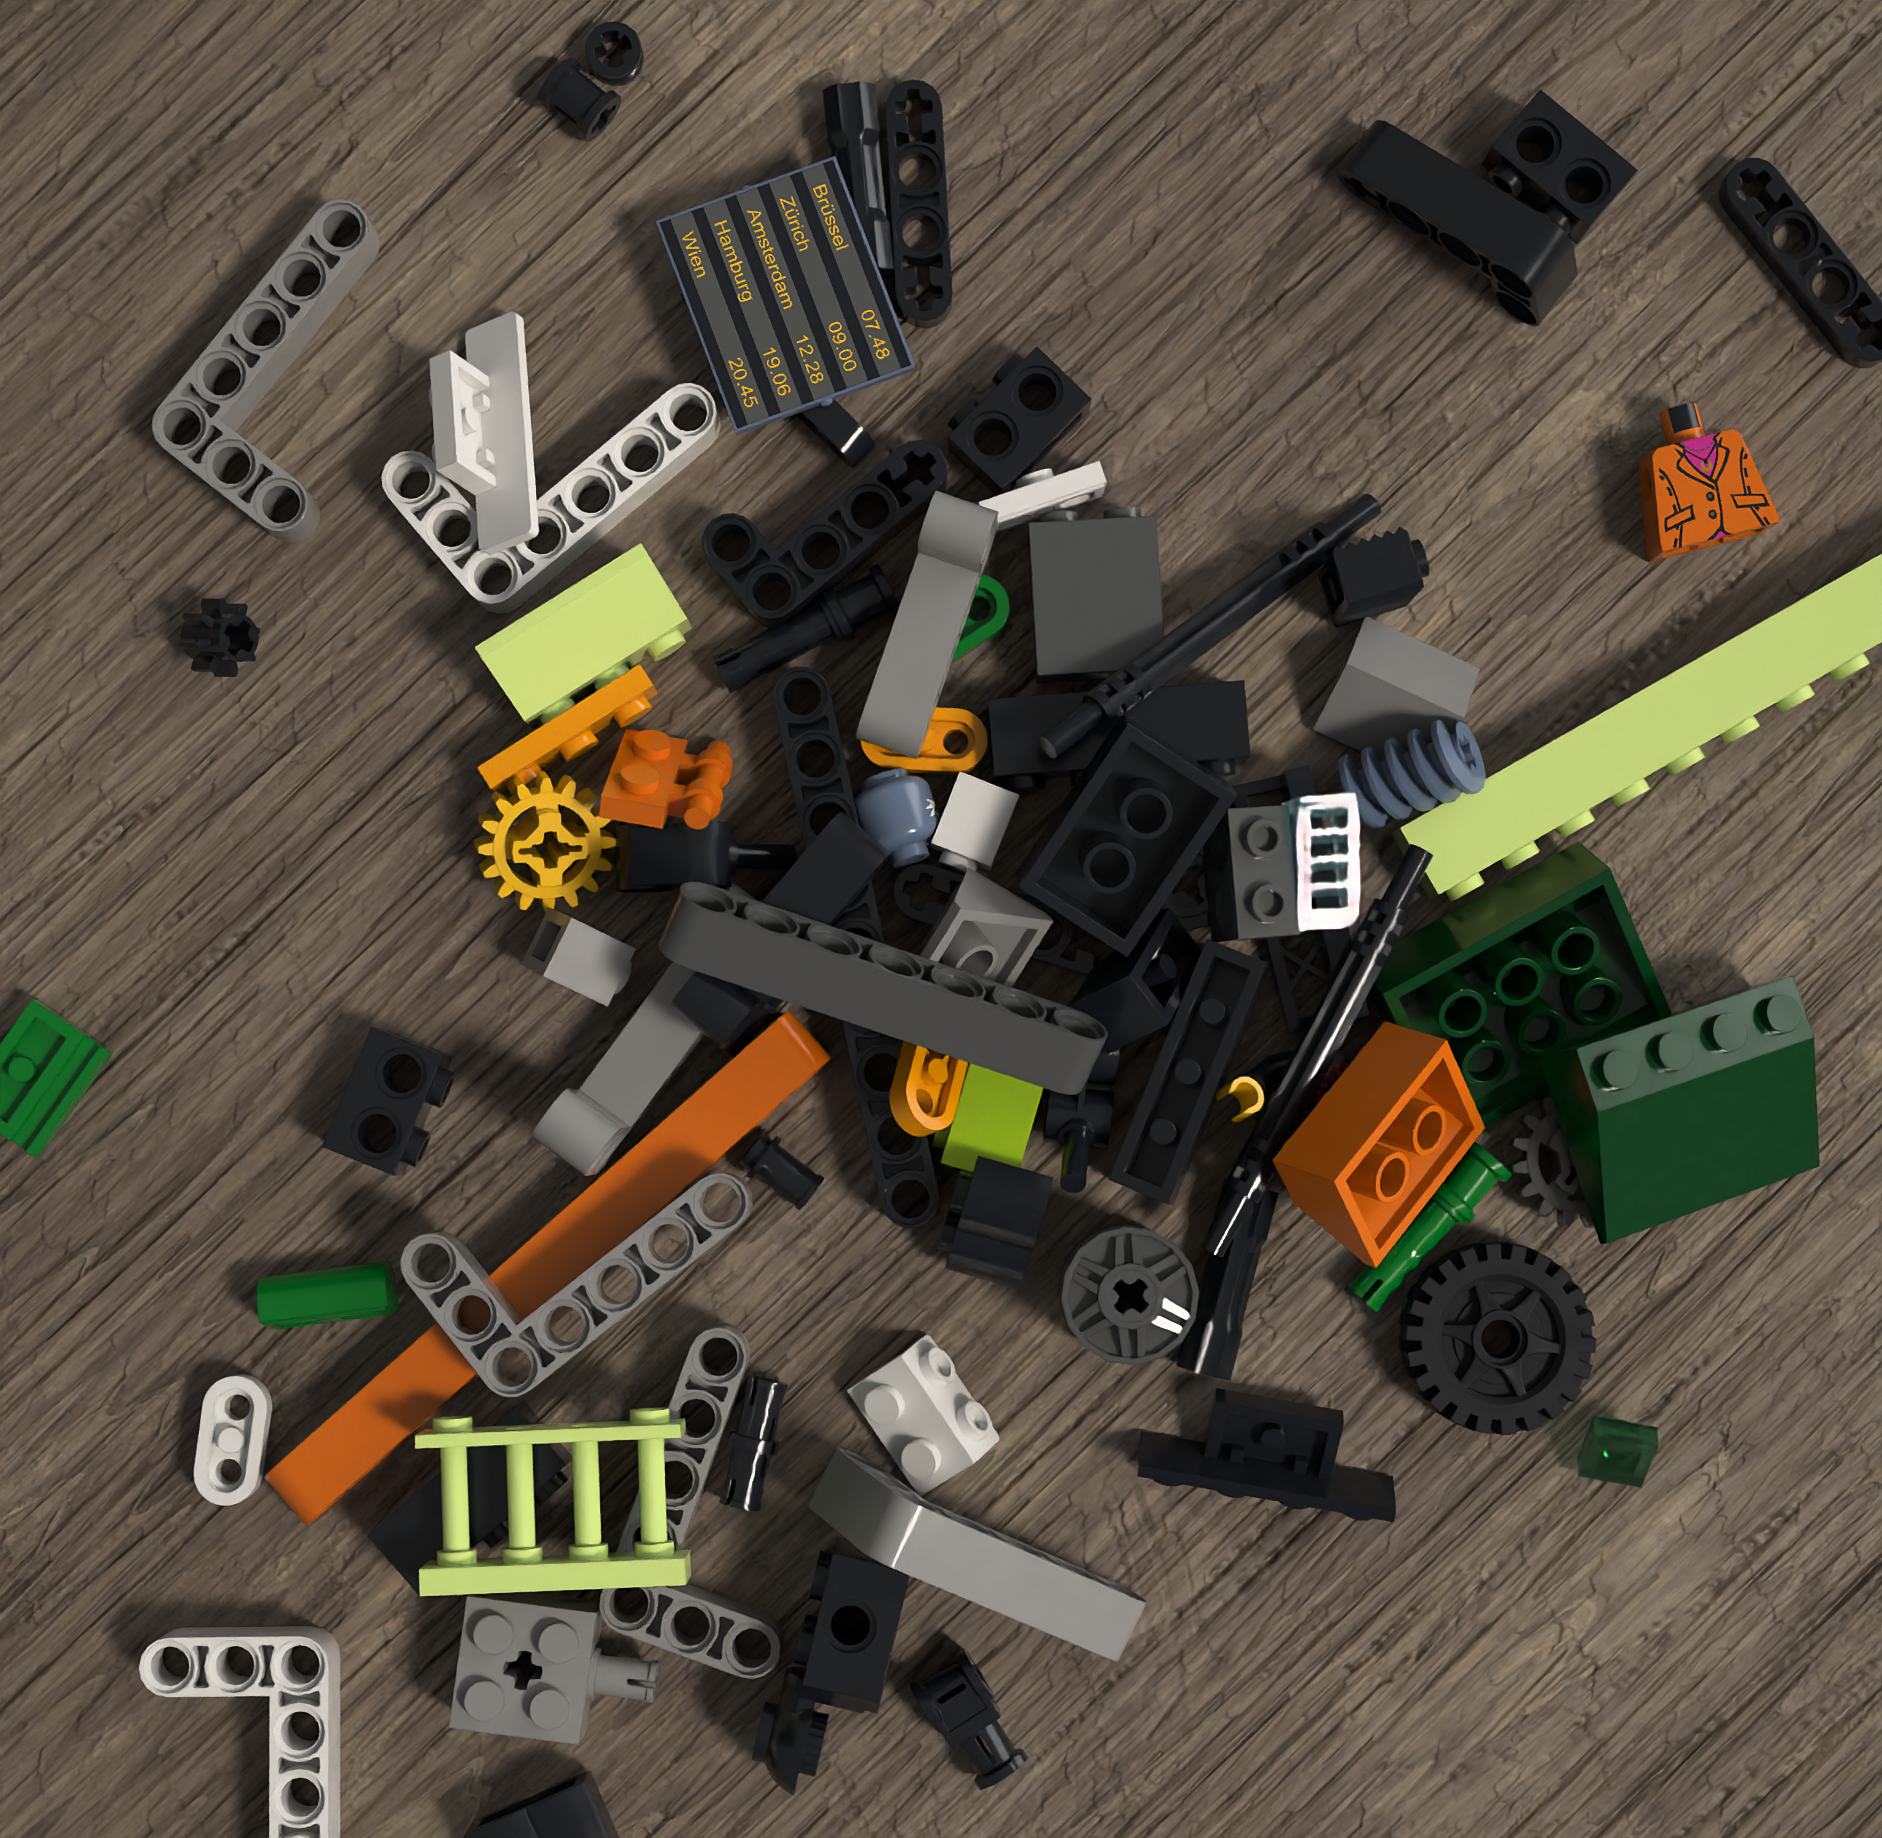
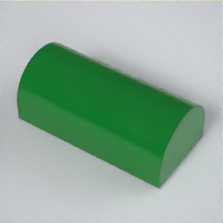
[257,1261,399,1330]

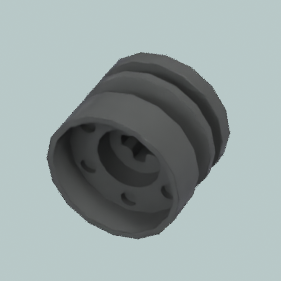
[1057,1223,1199,1365]

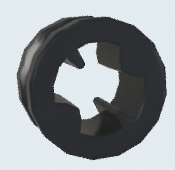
[585,21,644,86]

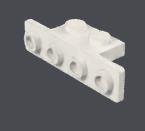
[429,311,539,555]

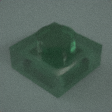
[1577,1416,1658,1488]

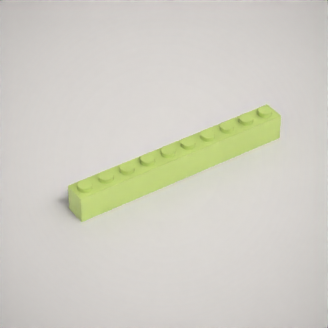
[1391,554,1882,902]

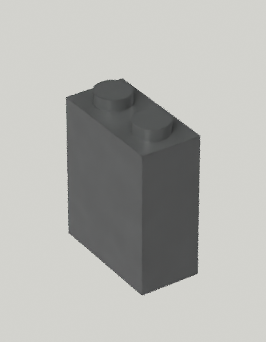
[1027,507,1164,684]

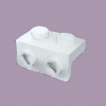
[847,1335,999,1497]

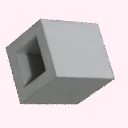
[521,907,636,1007]

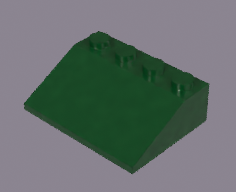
[1369,841,1671,1127]
[1539,976,1820,1244]

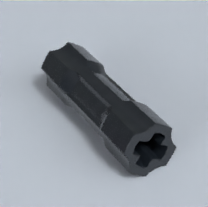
[822,81,895,280]
[1176,1179,1279,1381]

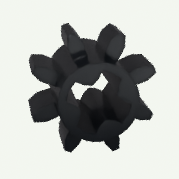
[178,598,260,677]

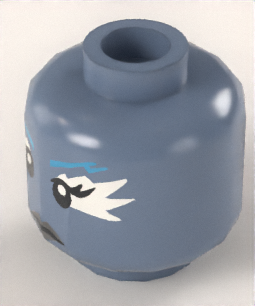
[854,768,941,868]

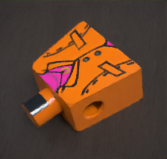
[1639,403,1780,563]

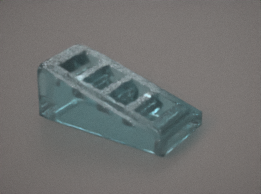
[1282,793,1360,931]

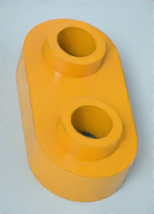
[860,707,988,775]
[889,1041,968,1137]

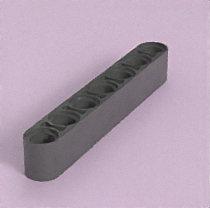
[658,882,1108,1095]

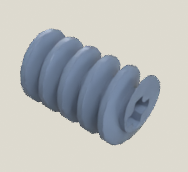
[1338,720,1486,828]

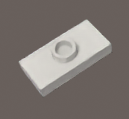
[978,461,1107,533]

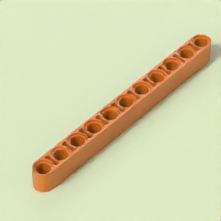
[264,1010,832,1526]

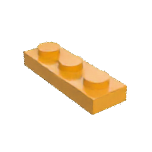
[477,664,659,796]

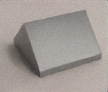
[1312,617,1480,760]
[915,867,1053,987]

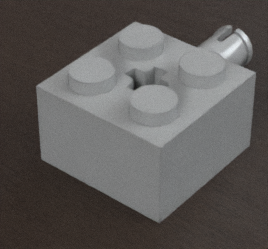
[449,1592,659,1745]

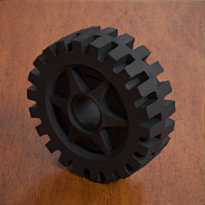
[1398,1241,1596,1435]

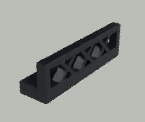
[1232,765,1369,1035]

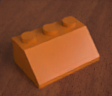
[1272,1021,1485,1268]

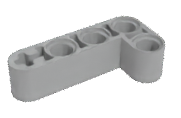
[856,491,998,759]

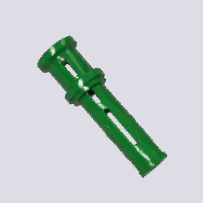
[1346,1141,1512,1312]

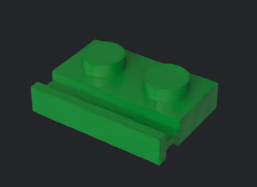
[0,999,114,1157]

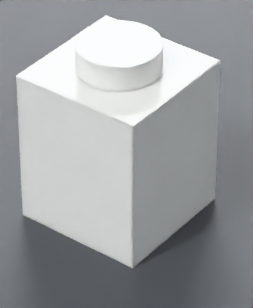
[931,771,1020,874]

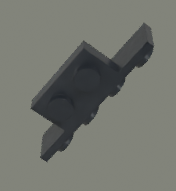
[1137,1388,1396,1522]

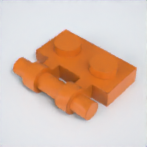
[599,729,733,830]

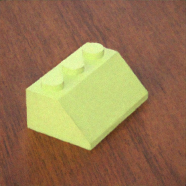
[475,543,692,729]

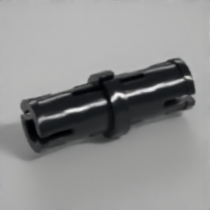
[719,1375,788,1511]

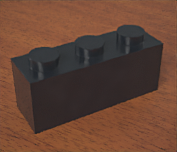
[368,1400,572,1595]

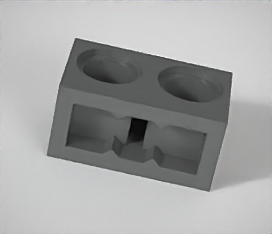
[1204,805,1300,943]

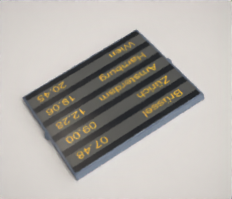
[656,156,916,436]

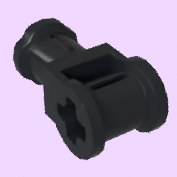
[909,1648,1028,1790]

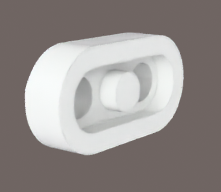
[194,1374,272,1506]

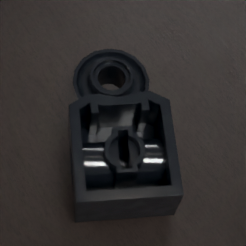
[752,1537,910,1796]

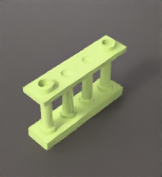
[415,1408,691,1596]

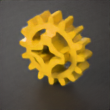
[474,771,616,913]

